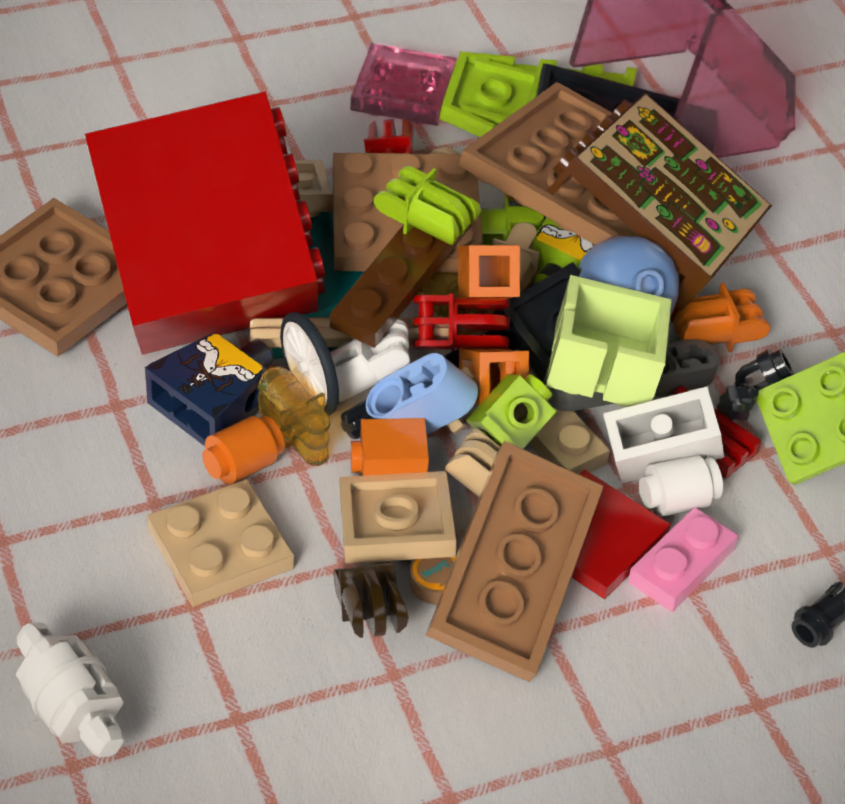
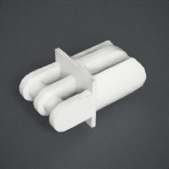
[330,320,410,402]

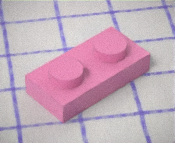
[628,507,739,612]

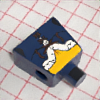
[145,334,273,446]

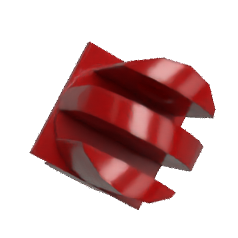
[364,118,414,154]
[413,293,510,351]

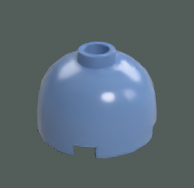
[579,236,679,315]

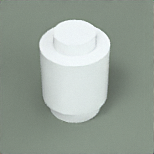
[639,455,723,517]

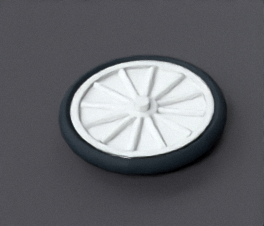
[280,312,339,417]

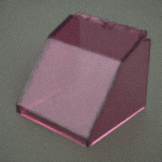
[569,0,796,158]

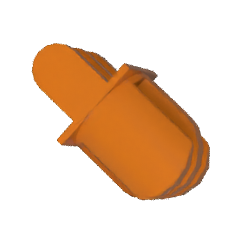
[670,283,770,352]

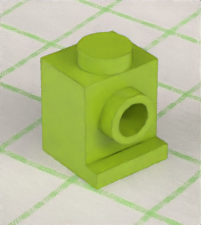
[466,374,557,449]

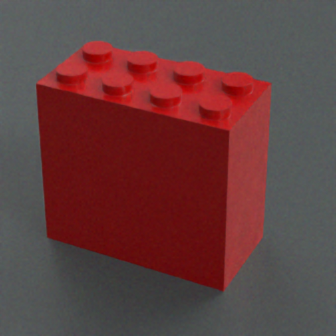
[85,91,325,355]

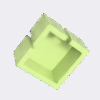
[546,275,671,407]

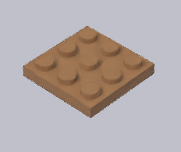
[333,153,483,273]
[0,198,127,357]

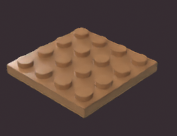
[458,82,638,245]

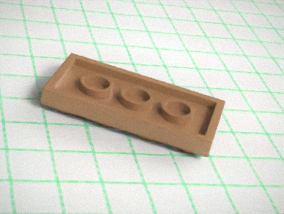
[425,441,603,682]

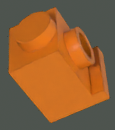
[459,348,529,405]

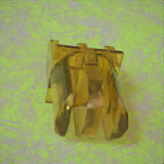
[258,367,330,466]

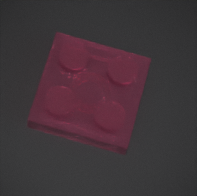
[350,43,457,126]

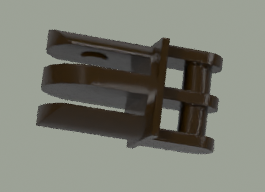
[333,562,409,638]

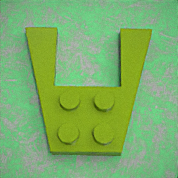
[439,51,637,137]

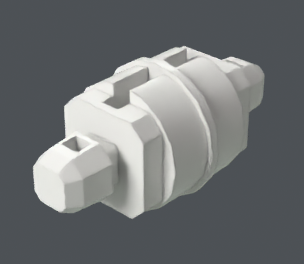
[16,622,124,758]

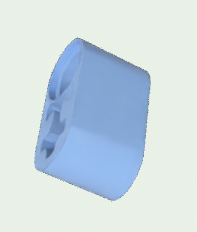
[366,353,478,435]

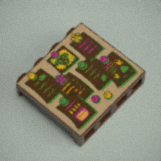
[547,93,772,311]

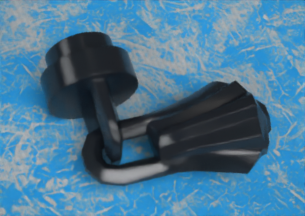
[717,349,794,421]

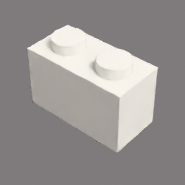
[603,387,724,484]

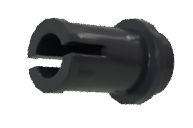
[791,581,845,648]

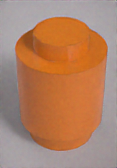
[202,416,285,485]

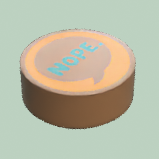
[409,557,456,604]

